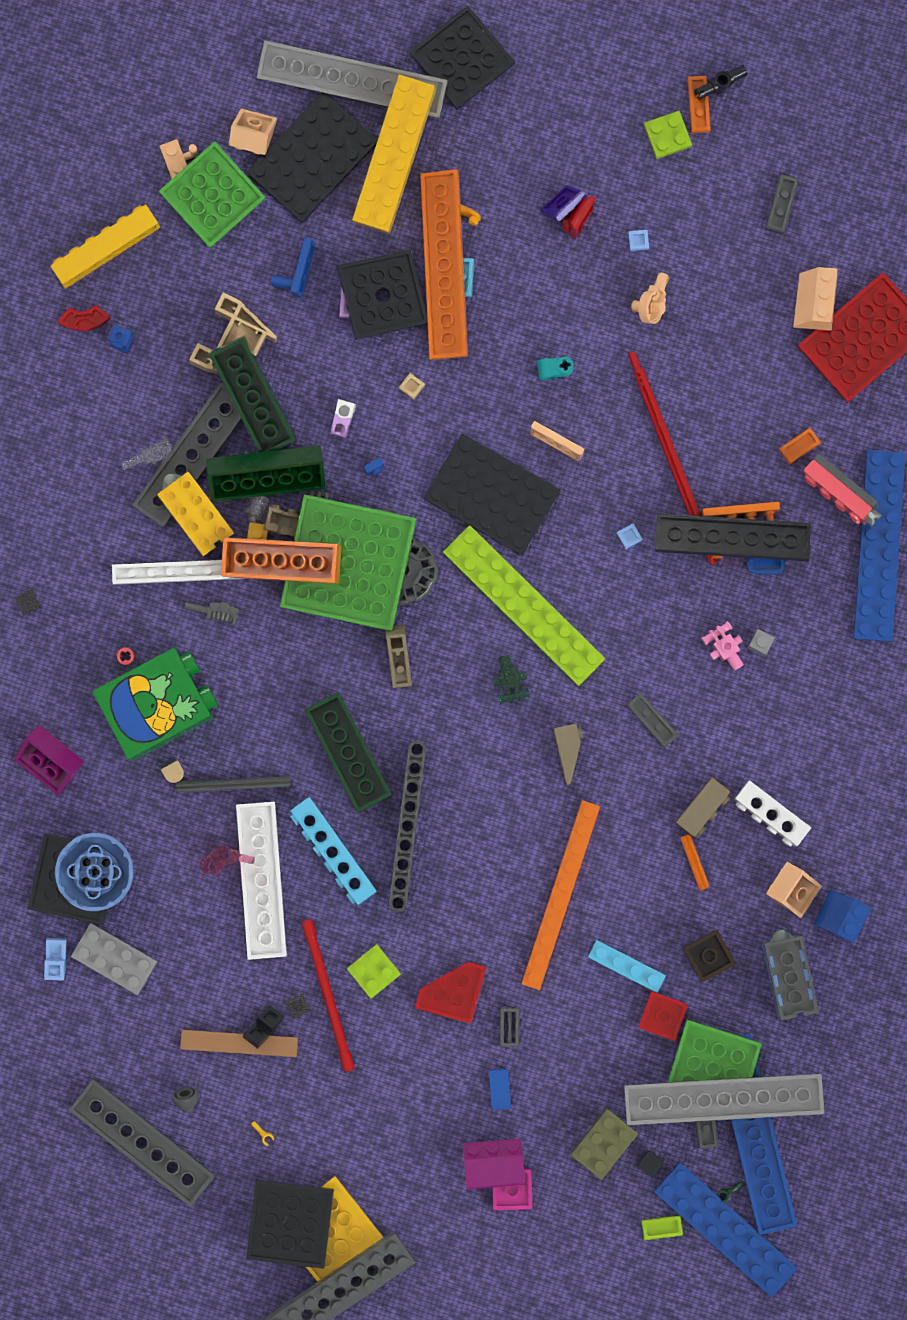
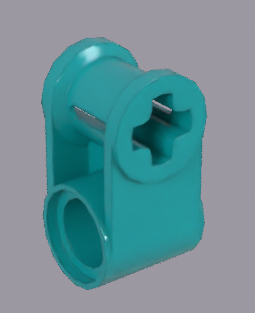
[537,357,574,380]

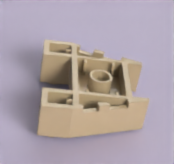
[189,292,277,374]

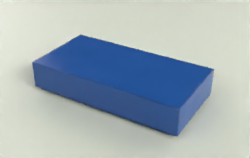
[489,1069,511,1110]

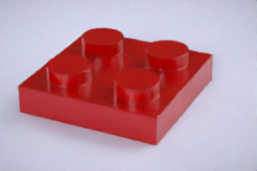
[638,991,688,1041]

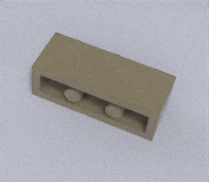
[675,777,730,837]

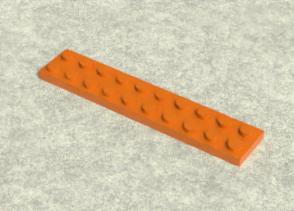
[421,169,468,360]

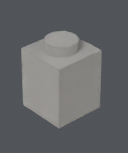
[747,629,775,657]

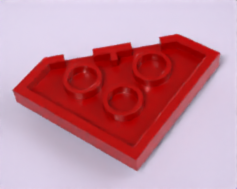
[415,962,486,1024]

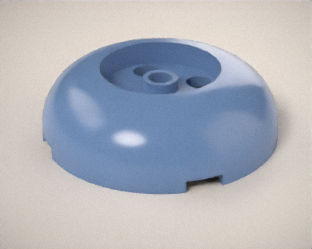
[55,833,134,911]

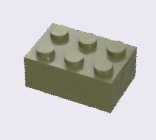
[570,1107,638,1180]

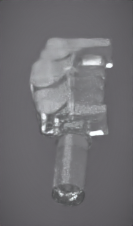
[121,437,172,470]

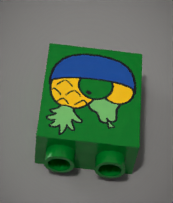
[92,647,218,762]

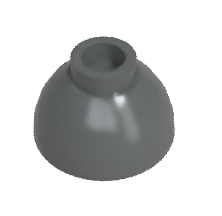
[172,1087,199,1113]

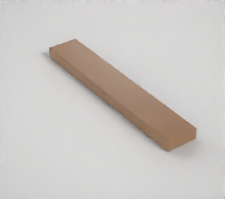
[180,1030,298,1057]

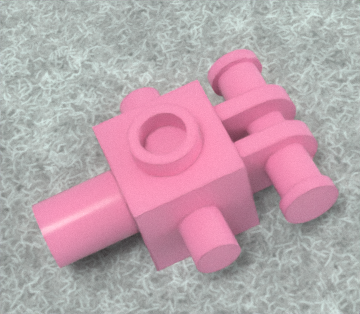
[701,621,744,671]

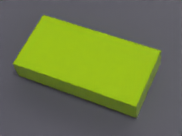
[641,1215,683,1240]

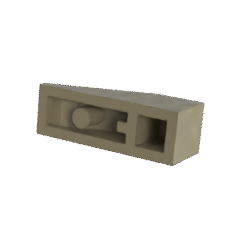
[386,624,412,688]
[553,724,583,786]

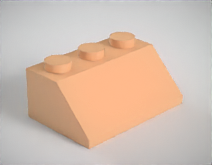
[793,267,838,330]

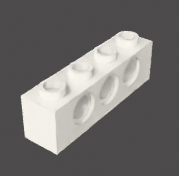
[734,780,811,847]

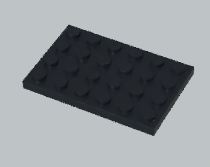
[247,93,378,223]
[423,434,560,556]

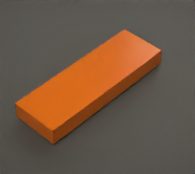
[687,76,711,134]

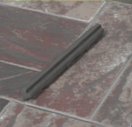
[176,776,291,792]

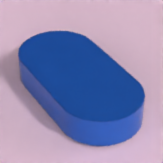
[746,558,785,575]

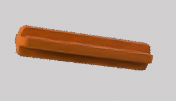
[681,834,709,890]

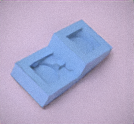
[44,938,67,980]

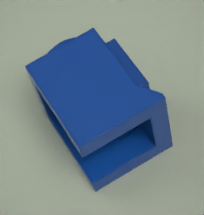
[108,325,134,353]

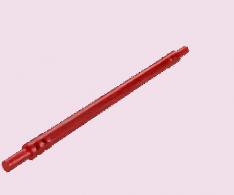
[628,352,717,565]

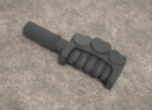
[185,602,239,626]

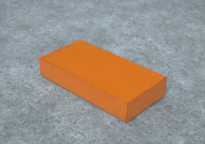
[779,427,821,465]

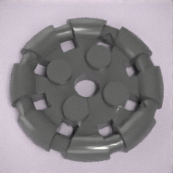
[399,538,438,605]

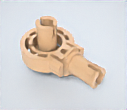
[631,273,669,324]

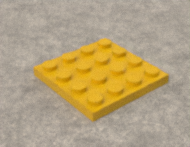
[306,1176,384,1282]

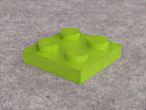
[644,111,692,159]
[347,944,401,998]

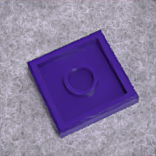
[540,185,586,221]

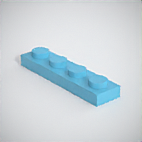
[588,940,666,993]

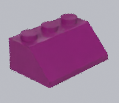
[14,726,84,796]
[463,1138,525,1190]

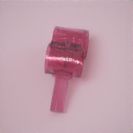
[200,846,255,875]

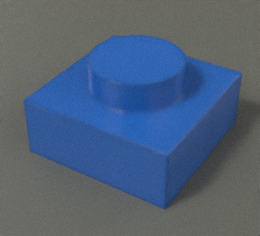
[364,457,385,476]

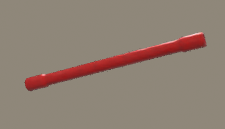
[301,919,355,1072]

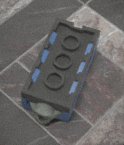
[762,930,819,1021]

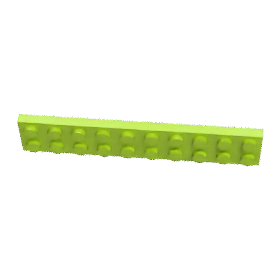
[443,525,605,687]

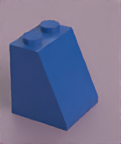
[813,890,872,943]

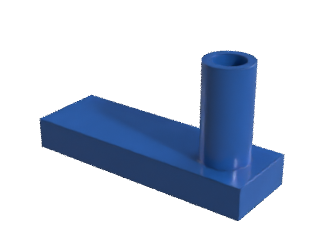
[271,238,316,298]

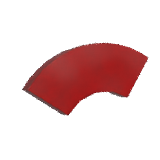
[57,305,111,331]

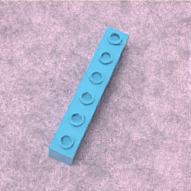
[290,797,377,905]

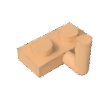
[160,139,198,179]

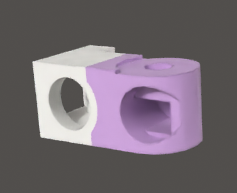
[331,399,356,438]

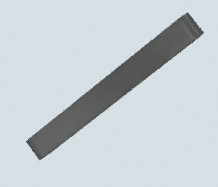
[389,741,426,912]

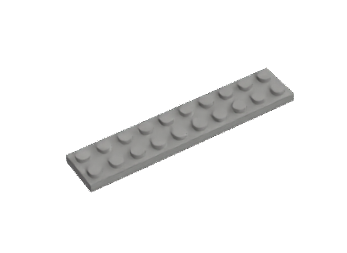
[257,40,448,118]
[624,1074,824,1125]

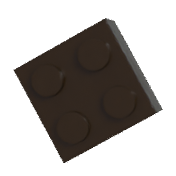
[682,929,736,983]

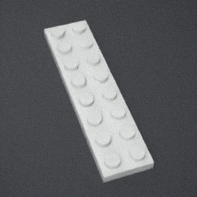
[236,802,287,960]

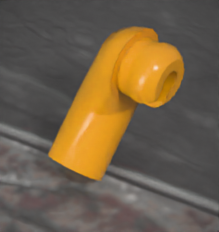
[460,204,481,226]

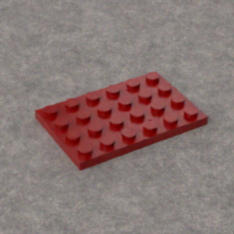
[797,273,907,403]

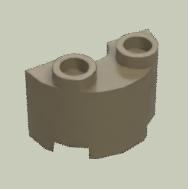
[264,504,300,538]

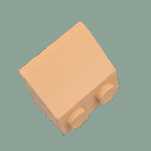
[229,108,277,155]
[766,862,822,918]

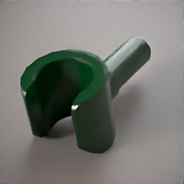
[717,1182,743,1202]

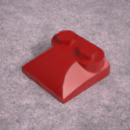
[561,196,596,239]

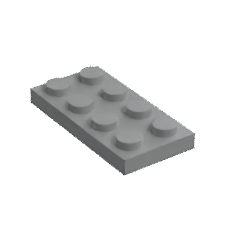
[71,923,158,995]

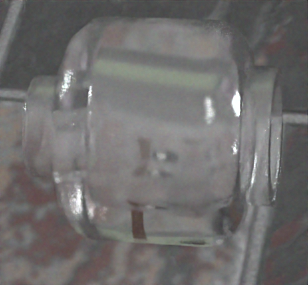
[243,496,270,523]

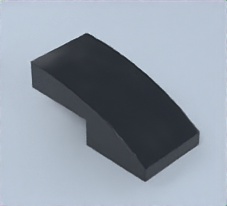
[243,1005,284,1049]

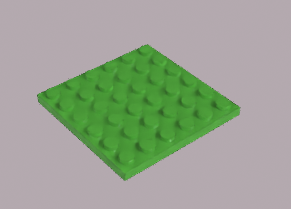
[280,495,417,631]

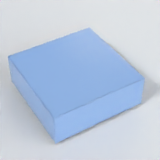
[628,230,649,251]
[617,523,643,549]

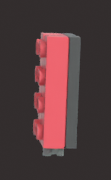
[804,453,882,527]

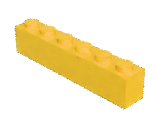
[51,205,160,289]

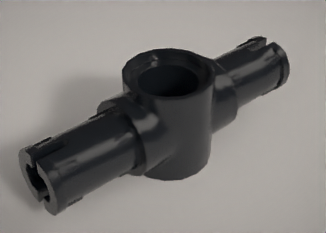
[694,65,748,100]

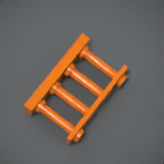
[701,502,780,559]

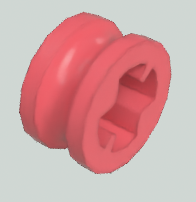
[117,648,135,665]

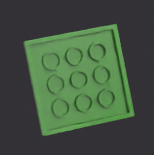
[159,141,266,248]
[668,1020,762,1083]

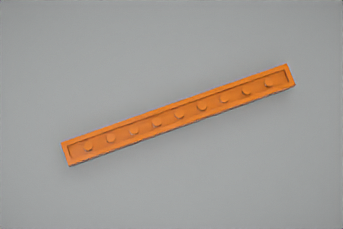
[521,800,600,990]

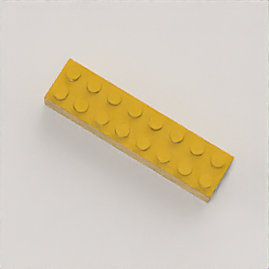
[352,74,436,234]

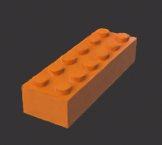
[221,538,341,584]

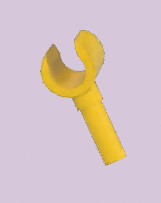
[251,1121,274,1146]

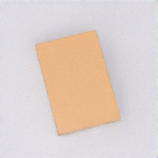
[530,421,584,461]

